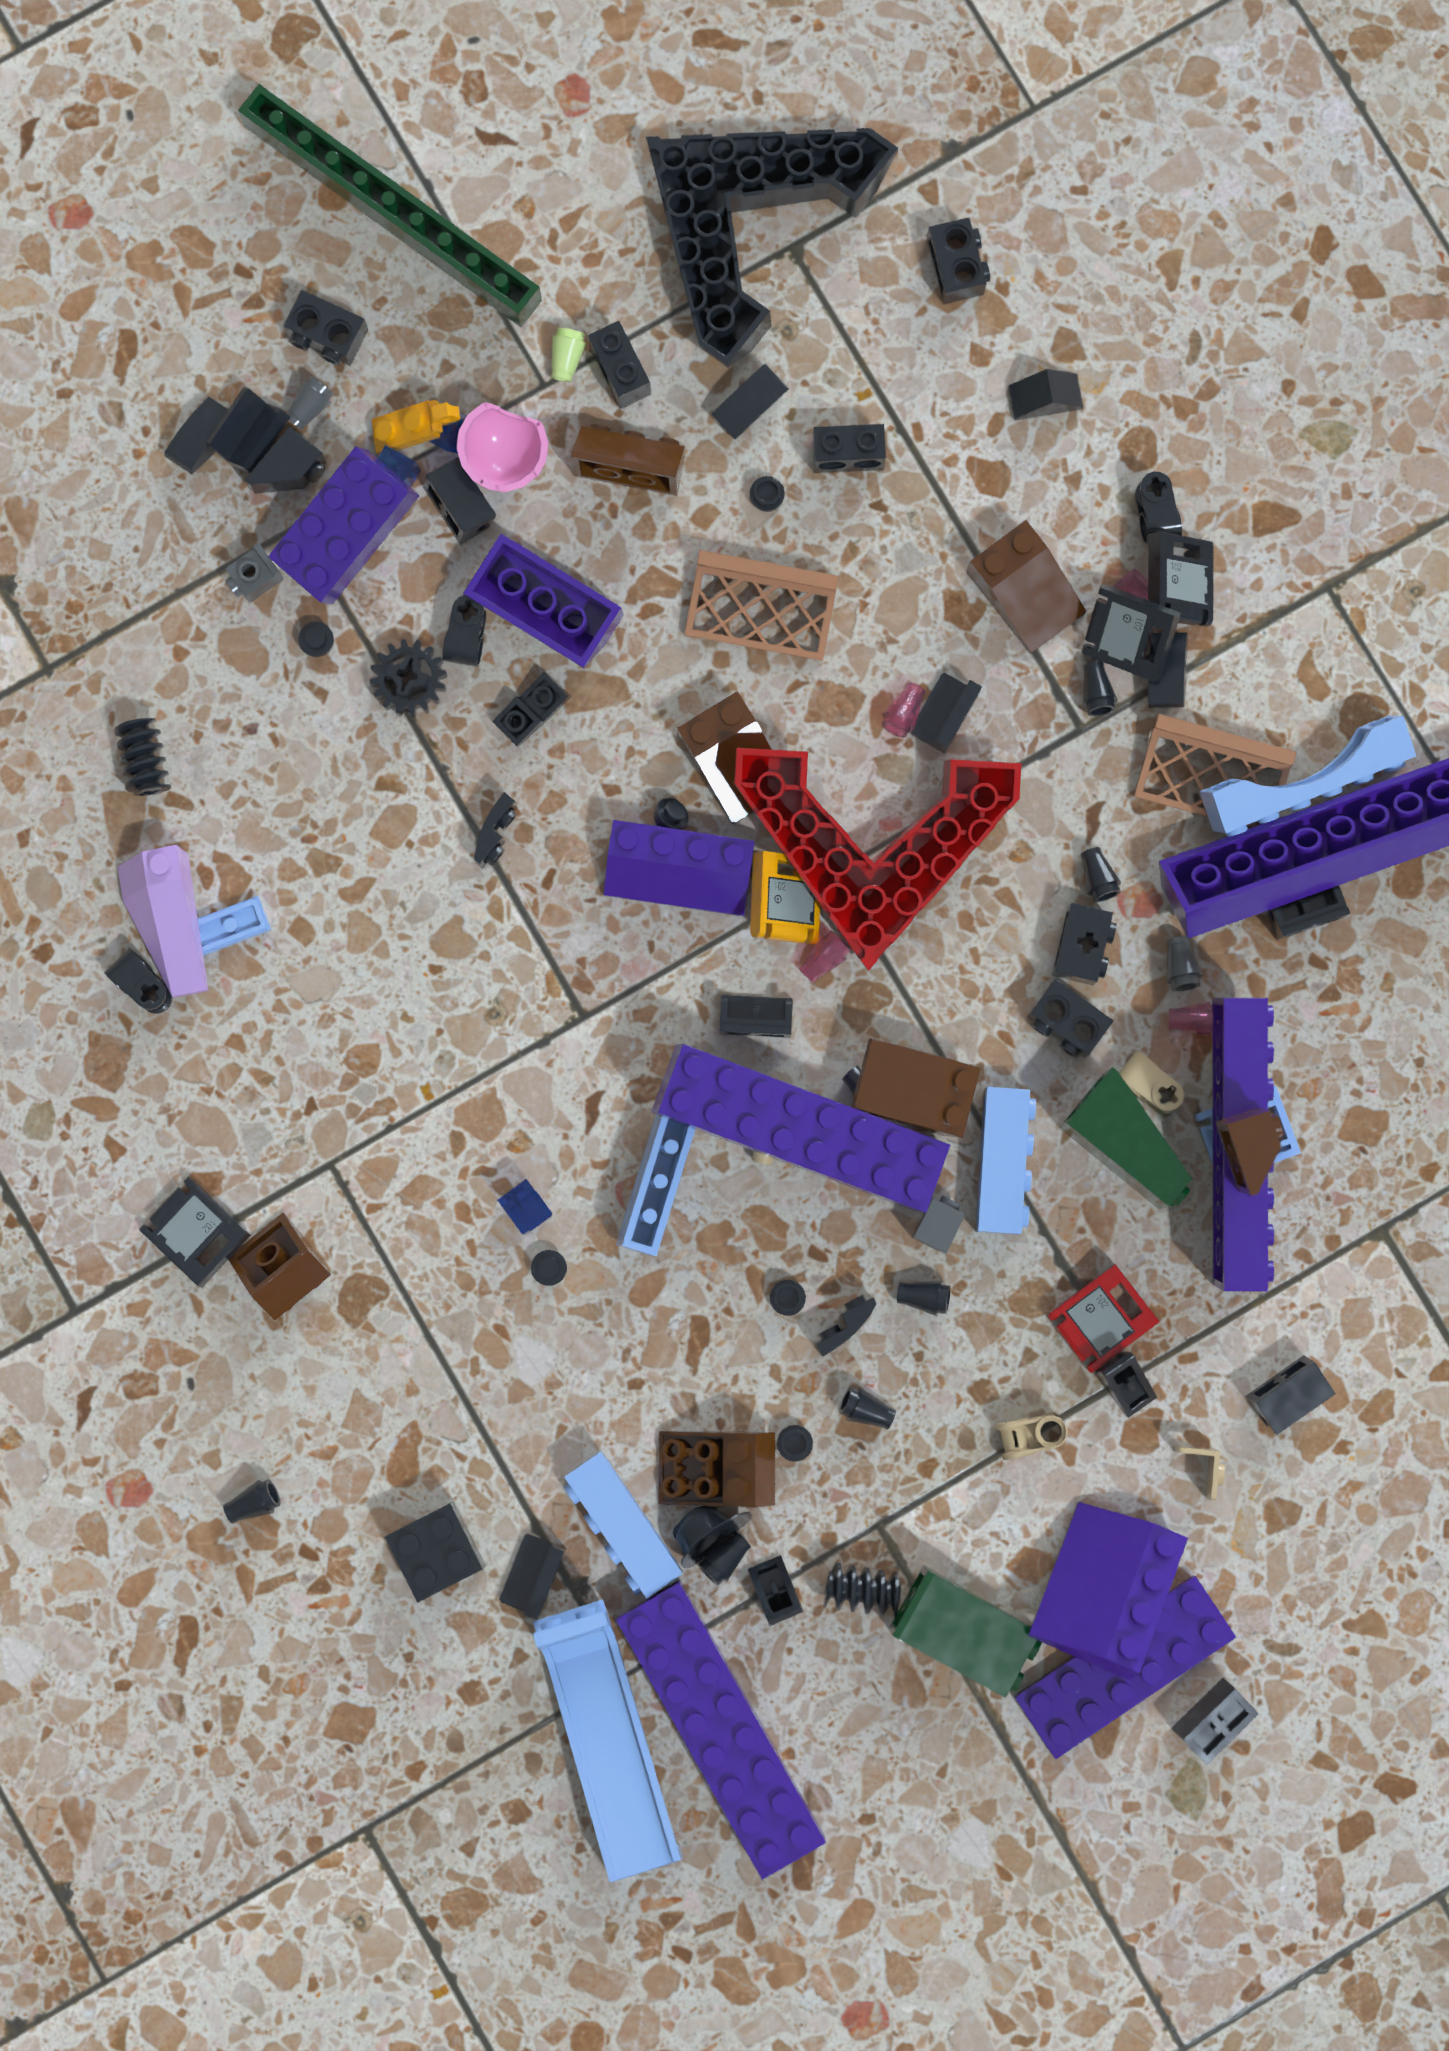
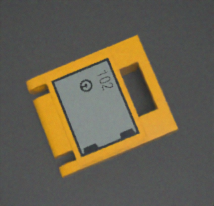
[750,851,820,945]

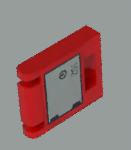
[1046,1264,1160,1373]

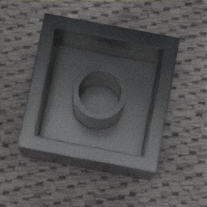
[385,1501,486,1603]

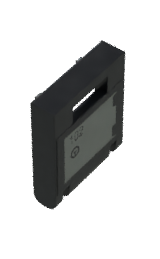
[1148,531,1214,627]
[1081,585,1181,682]
[139,1176,251,1288]

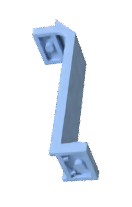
[533,1599,684,1882]

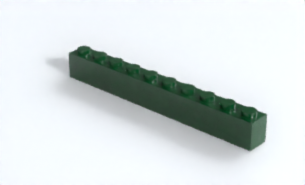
[238,84,542,327]

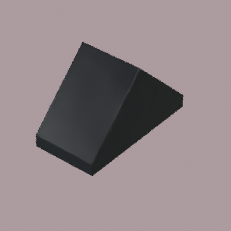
[1008,369,1084,421]
[1095,1351,1157,1418]
[748,1555,804,1626]

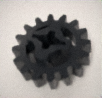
[370,639,448,718]

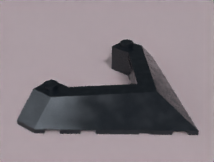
[646,128,898,368]

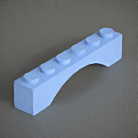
[1199,715,1416,836]

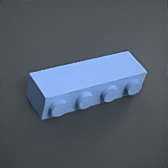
[975,1087,1036,1235]
[616,1115,695,1256]
[563,1451,683,1599]

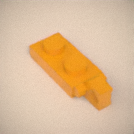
[371,400,460,455]

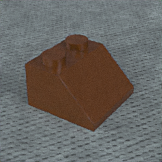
[1215,1108,1284,1196]
[229,1212,331,1321]

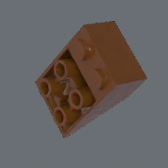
[659,1431,775,1508]

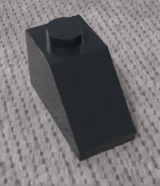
[245,426,327,494]

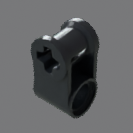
[1135,471,1182,544]
[442,595,486,667]
[104,947,173,1014]

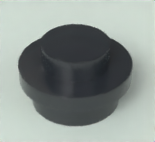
[750,476,785,512]
[298,622,334,657]
[654,798,688,830]
[531,1250,567,1286]
[770,1280,806,1316]
[777,1425,813,1462]

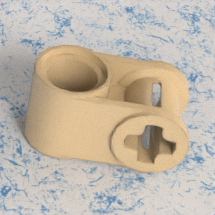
[1119,1051,1184,1115]
[995,1414,1068,1460]

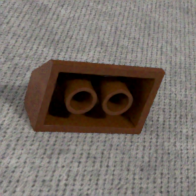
[571,424,685,496]

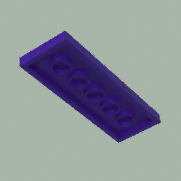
[1014,1575,1237,1760]

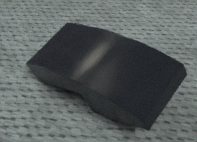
[711,363,789,440]
[164,397,228,474]
[1148,632,1188,708]
[492,671,571,747]
[474,792,517,869]
[815,1295,877,1357]

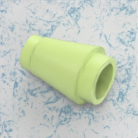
[551,328,586,382]

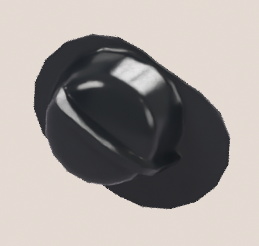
[673,1506,752,1568]

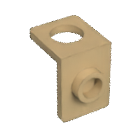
[1174,1446,1225,1501]

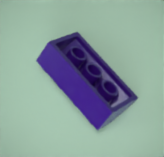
[463,534,624,668]
[604,820,755,917]

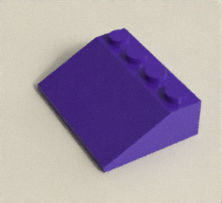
[1028,1502,1188,1680]

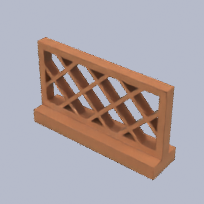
[684,550,839,661]
[1134,714,1297,829]

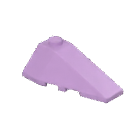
[118,845,209,998]

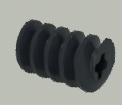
[114,718,172,796]
[823,1562,901,1619]

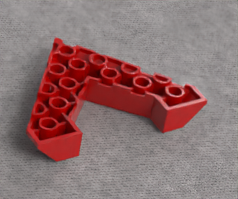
[734,748,1022,971]

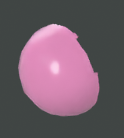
[457,402,548,492]

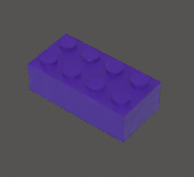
[268,446,420,605]

